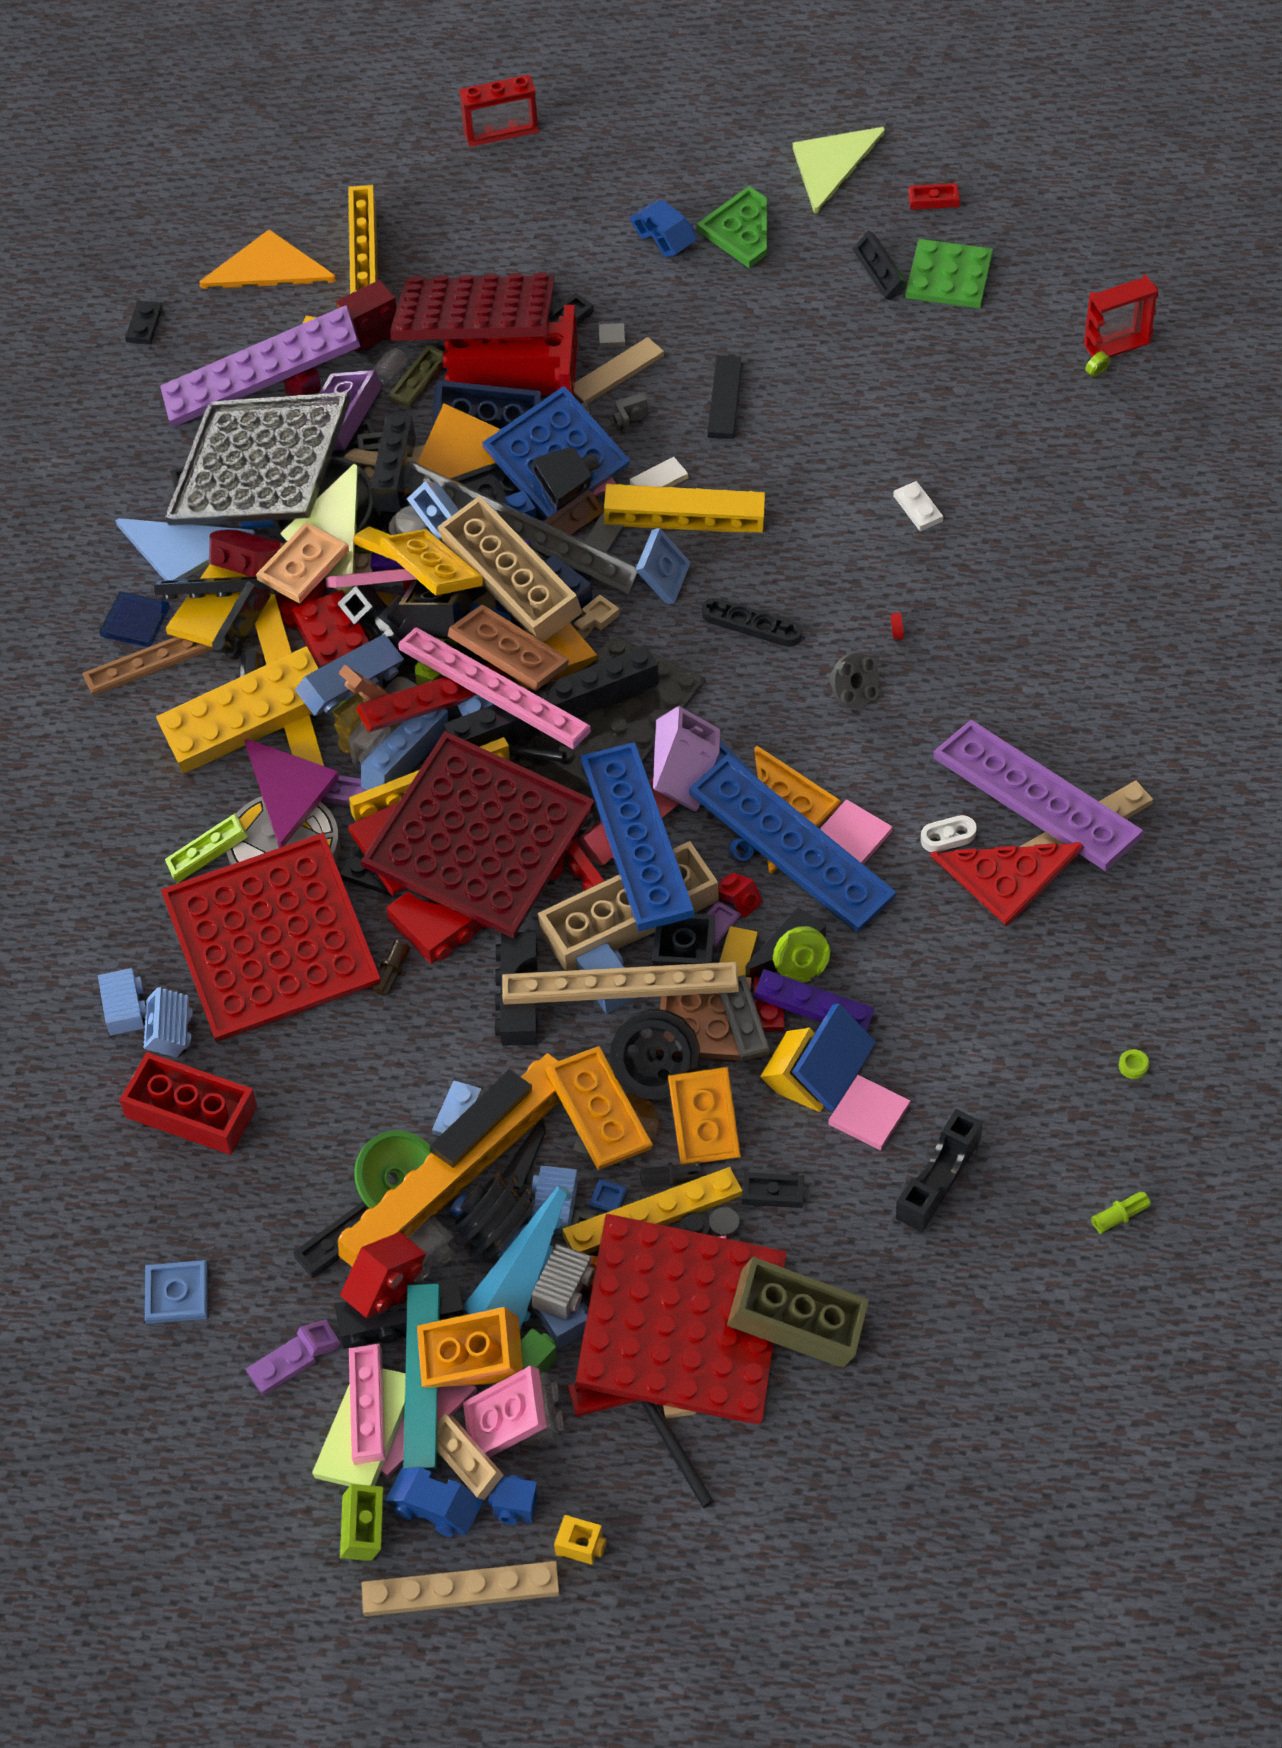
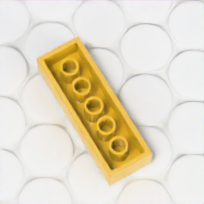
[156,646,318,774]

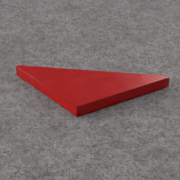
[929,842,1085,926]

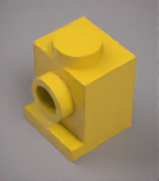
[554,1515,606,1565]

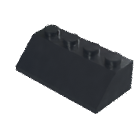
[398,579,477,639]

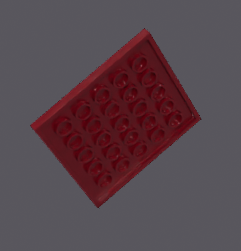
[390,272,555,341]
[361,731,595,938]

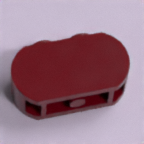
[209,529,283,577]

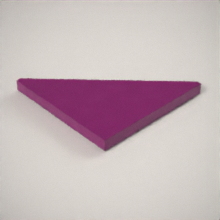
[245,739,339,848]

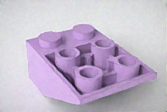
[653,706,720,812]

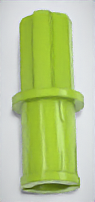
[1091,1192,1151,1234]

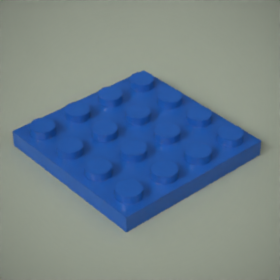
[482,386,630,520]

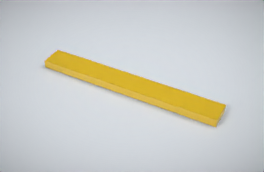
[255,594,324,766]

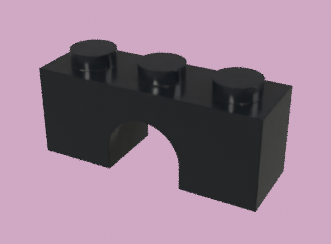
[337,584,409,660]

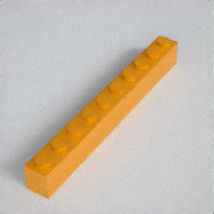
[338,1053,561,1267]

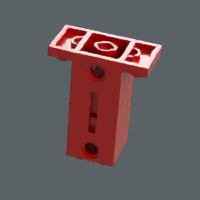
[443,305,578,396]

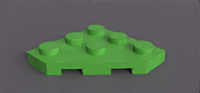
[697,186,767,268]

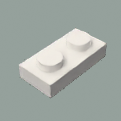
[893,481,943,531]

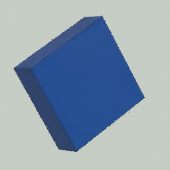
[589,1179,628,1213]

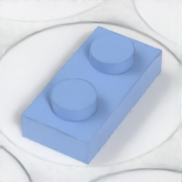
[432,1081,482,1136]

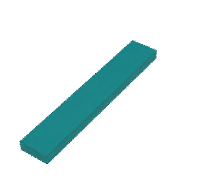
[403,1284,440,1471]

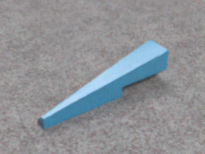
[463,1186,572,1329]

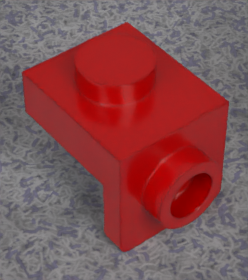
[718,873,763,918]

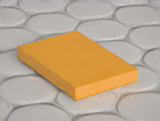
[668,1067,741,1164]

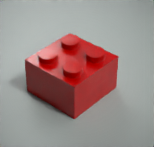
[340,1232,427,1318]

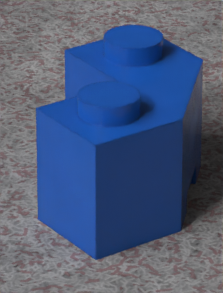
[629,199,698,257]
[385,1467,483,1537]

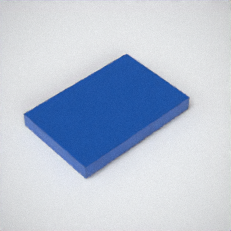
[792,1003,876,1111]

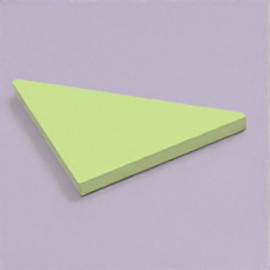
[793,127,885,213]
[280,464,359,595]

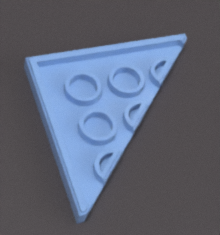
[116,518,256,580]

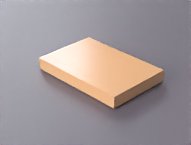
[256,522,349,603]

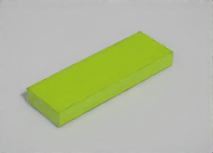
[165,813,248,883]

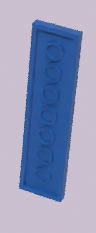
[581,742,695,932]
[689,754,896,933]

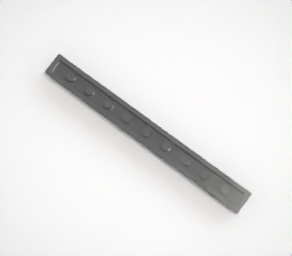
[404,461,639,594]

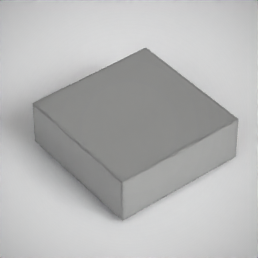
[599,323,625,349]

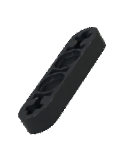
[702,598,802,647]

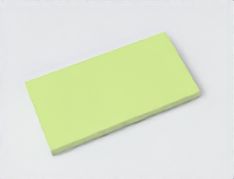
[312,1368,406,1486]

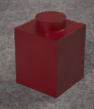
[283,368,321,406]

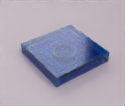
[99,591,170,647]

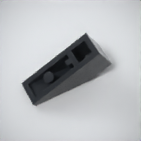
[745,907,827,982]

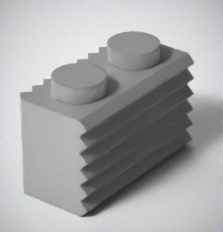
[532,1244,595,1320]

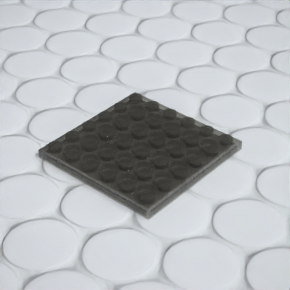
[164,392,351,526]

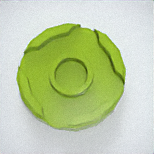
[773,926,831,983]

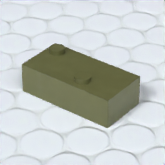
[727,1257,869,1367]

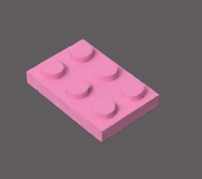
[463,1366,547,1458]

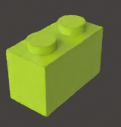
[340,1484,383,1560]

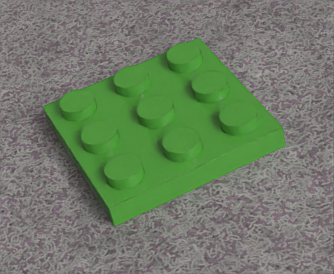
[905,239,993,308]

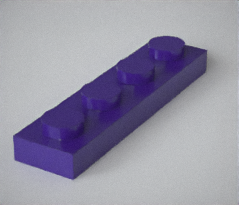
[754,969,875,1032]

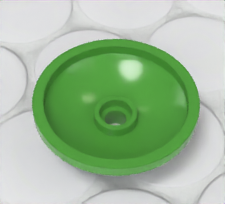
[355,1130,431,1208]

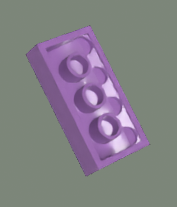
[293,370,382,451]

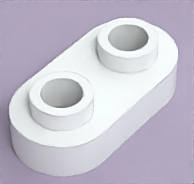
[921,815,976,852]

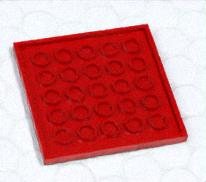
[161,832,381,1042]
[574,1213,786,1424]

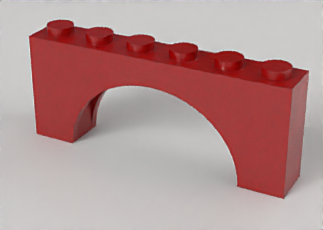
[386,858,564,965]

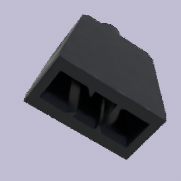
[532,447,599,511]

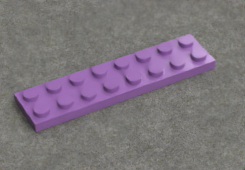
[160,305,361,427]
[933,720,1143,871]

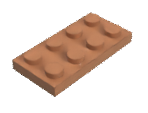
[448,604,569,691]

